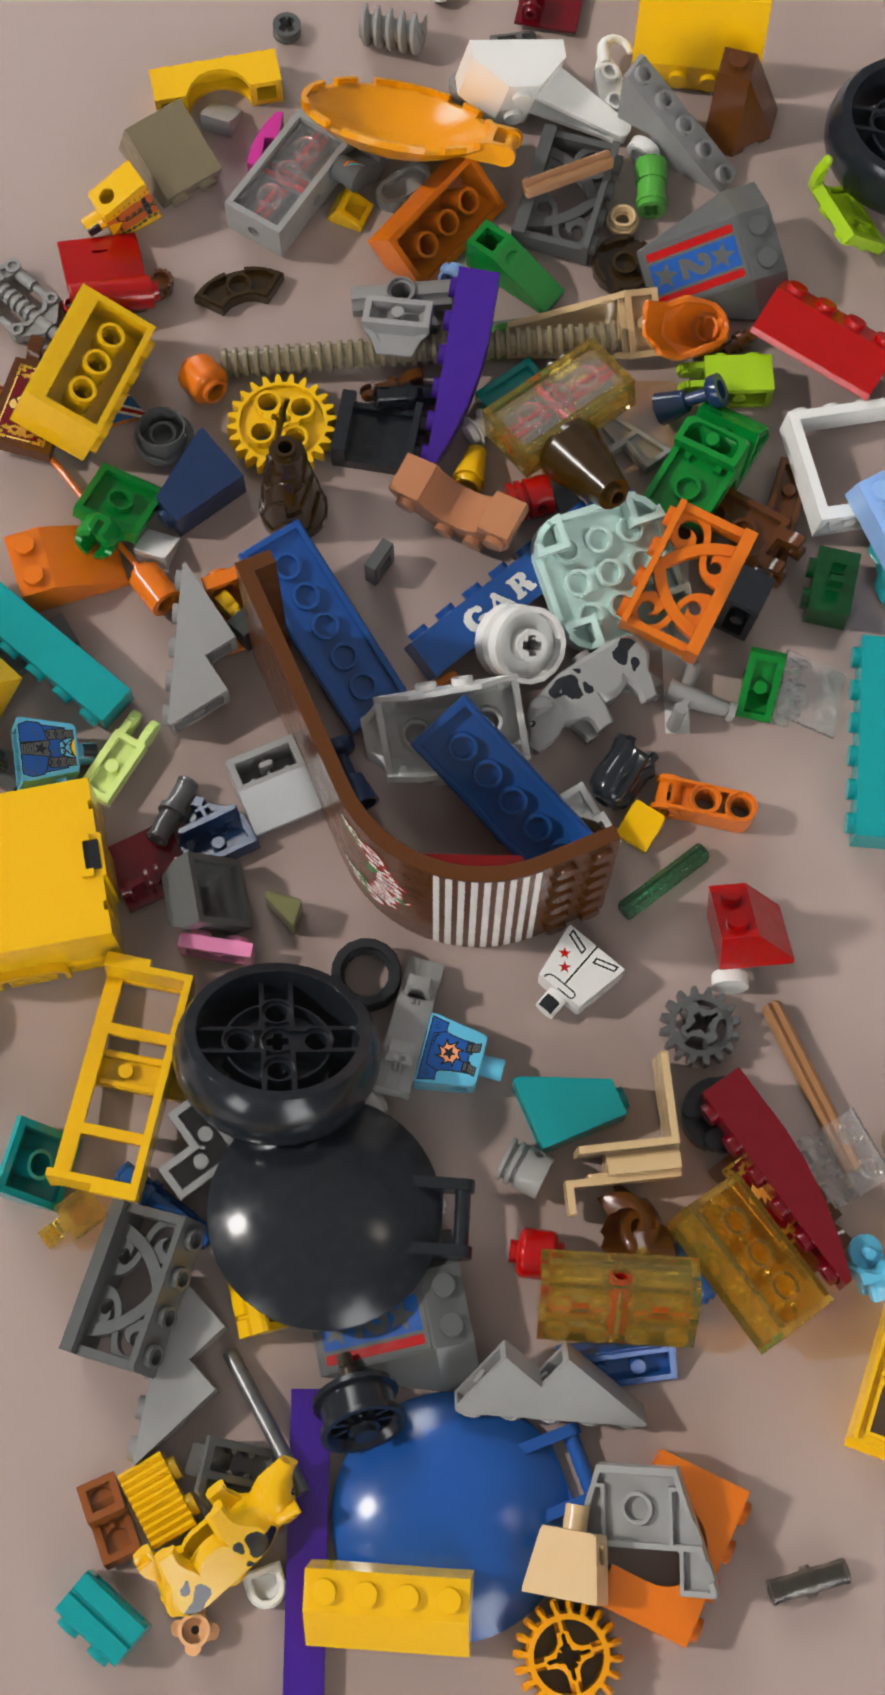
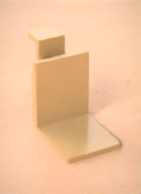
[563,1051,682,1218]

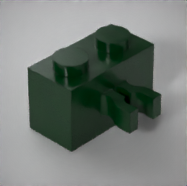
[799,545,861,630]

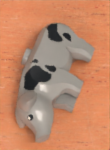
[525,635,664,755]

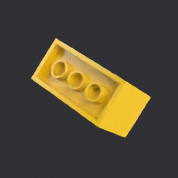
[10,283,156,461]

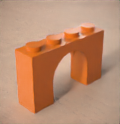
[602,1448,752,1648]

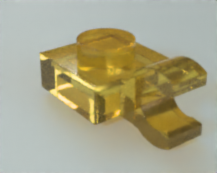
[38,1189,107,1250]

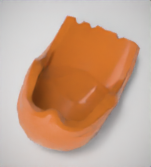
[642,295,730,362]

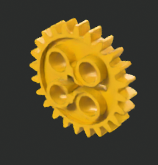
[227,374,337,475]

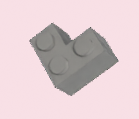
[158,1100,234,1201]

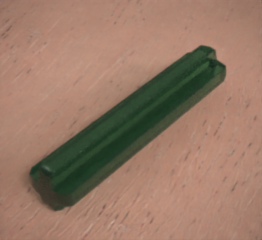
[618,843,710,920]

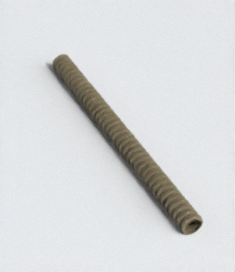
[220,321,618,379]

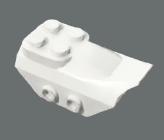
[360,673,531,786]

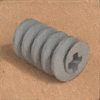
[358,3,427,56]

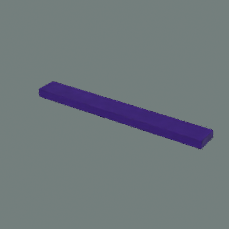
[283,1389,330,1695]

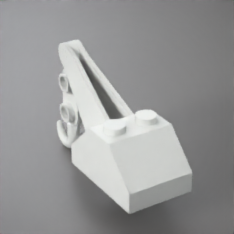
[455,34,633,145]

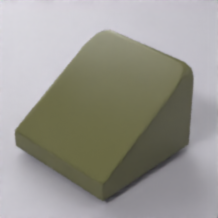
[265,890,304,935]

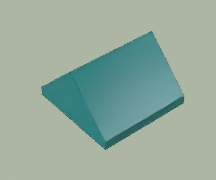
[0,1115,83,1213]

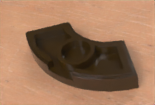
[194,266,285,316]

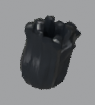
[589,733,659,810]

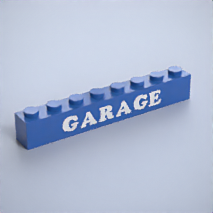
[404,487,632,681]

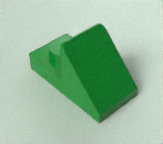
[735,646,787,723]

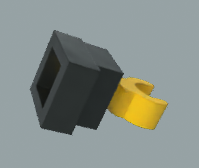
[214,589,252,652]

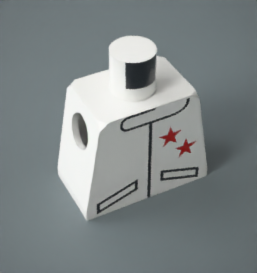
[535,924,625,1019]

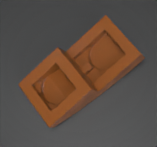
[76,1471,143,1571]

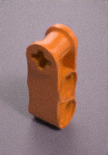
[650,773,758,833]

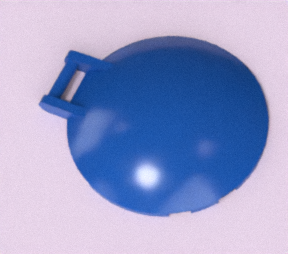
[331,1392,593,1642]

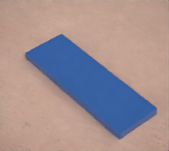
[238,519,407,736]
[410,693,594,861]

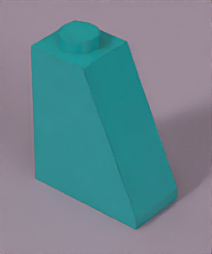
[512,1076,630,1153]

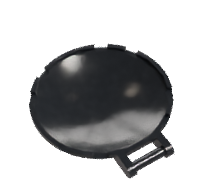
[207,1104,475,1332]

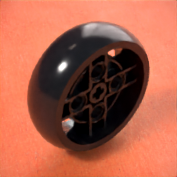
[824,58,885,215]
[172,963,381,1146]

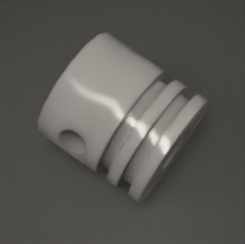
[494,1137,555,1199]

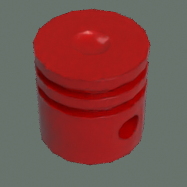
[504,473,556,522]

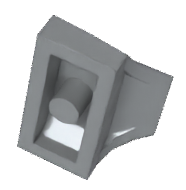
[361,295,434,357]

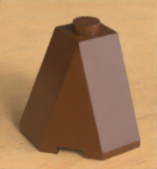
[705,47,778,157]

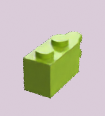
[676,352,775,408]

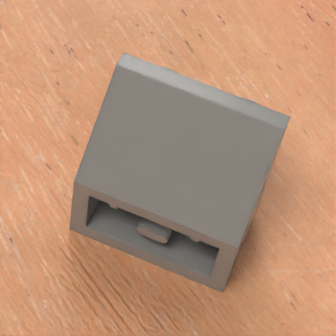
[225,734,322,837]

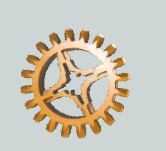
[512,1598,624,1695]

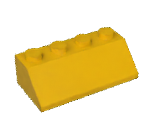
[302,1559,474,1658]

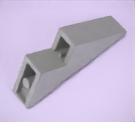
[618,53,738,194]
[162,562,239,736]
[127,1285,229,1465]
[454,1339,647,1430]

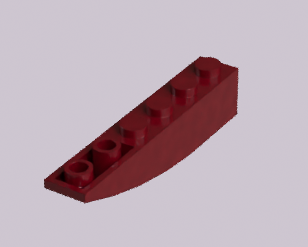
[698,1067,852,1291]

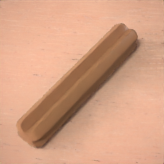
[521,149,614,199]

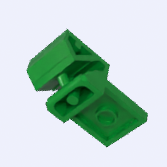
[643,401,769,536]

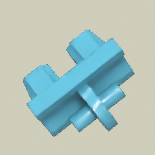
[847,1233,885,1303]

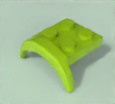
[808,154,885,255]

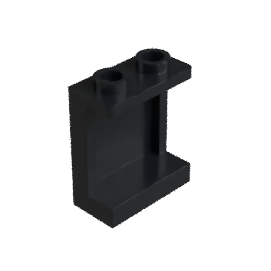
[331,389,427,475]

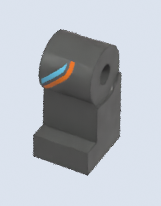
[330,148,386,193]

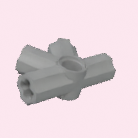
[351,276,452,337]

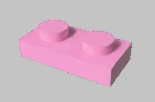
[177,929,256,966]

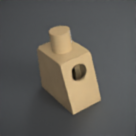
[522,1502,609,1606]

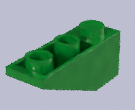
[466,219,565,313]

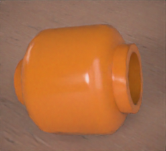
[178,353,228,405]

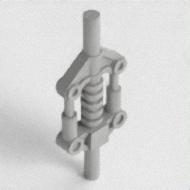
[0,258,61,343]

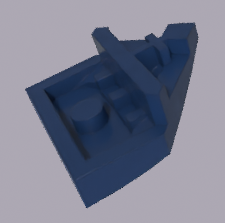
[177,796,261,859]

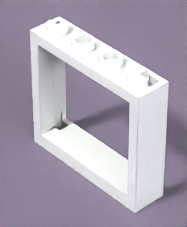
[779,398,885,537]

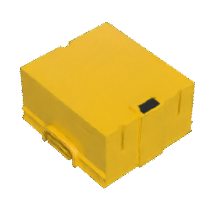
[0,777,125,992]

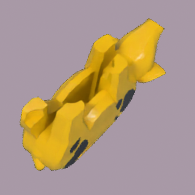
[133,1455,302,1618]

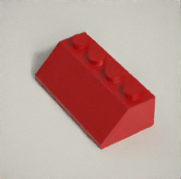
[750,279,885,401]

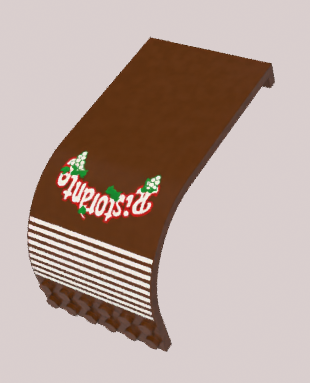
[234,549,621,947]

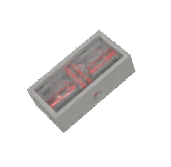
[224,110,353,257]

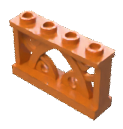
[616,498,759,665]

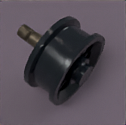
[312,1352,407,1454]

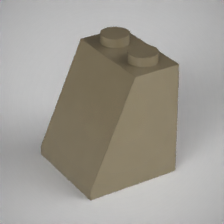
[119,98,222,208]

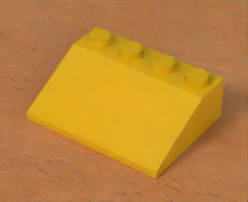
[631,0,772,92]

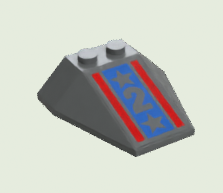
[636,182,788,321]
[313,1229,479,1392]

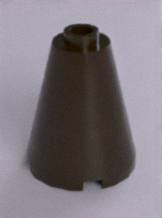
[540,419,629,509]

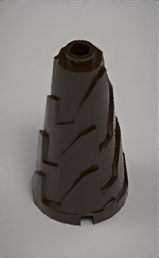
[259,435,328,538]

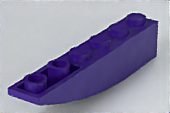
[420,266,500,466]

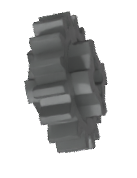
[659,986,741,1069]

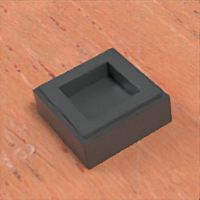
[364,538,394,586]

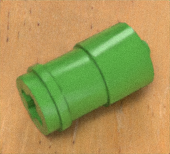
[635,154,668,219]

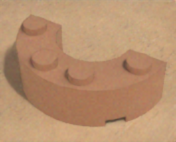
[388,452,529,552]

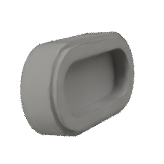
[375,162,433,213]

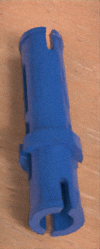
[113,1161,210,1250]

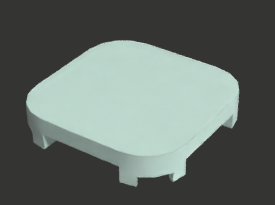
[530,491,692,652]

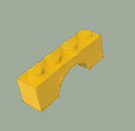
[149,48,284,115]

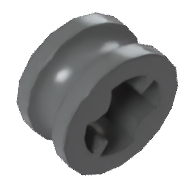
[273,12,301,45]

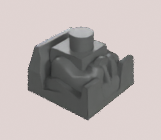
[161,851,253,936]

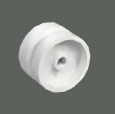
[474,602,566,685]

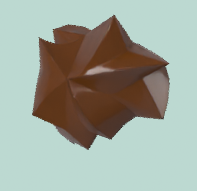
[597,1185,678,1273]

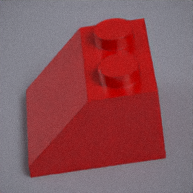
[707,883,794,970]

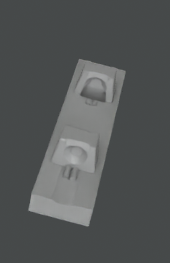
[373,956,445,1100]

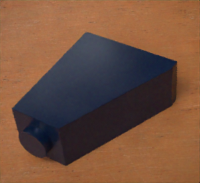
[156,427,246,537]

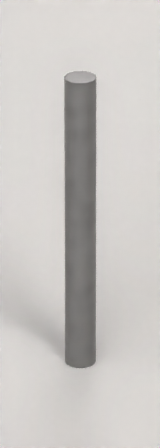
[223,1348,310,1497]

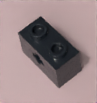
[713,564,776,641]

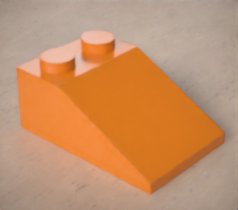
[4,525,130,613]

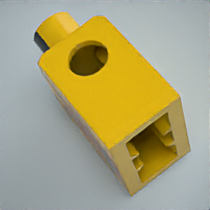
[80,160,162,237]

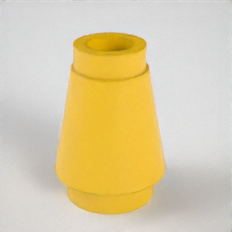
[452,444,487,493]

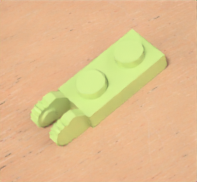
[82,710,161,808]

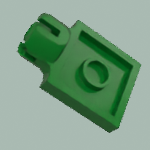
[72,462,161,559]

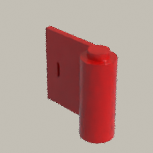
[57,232,160,311]

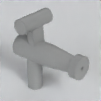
[664,661,738,732]

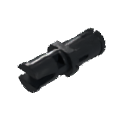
[373,382,437,409]

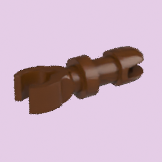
[711,324,759,355]
[360,367,425,402]

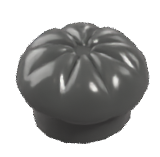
[133,407,194,467]

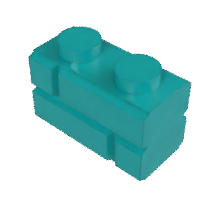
[54,1569,152,1667]

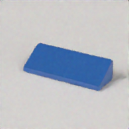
[556,1331,679,1386]

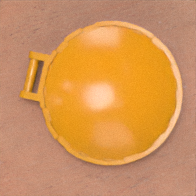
[300,76,523,167]

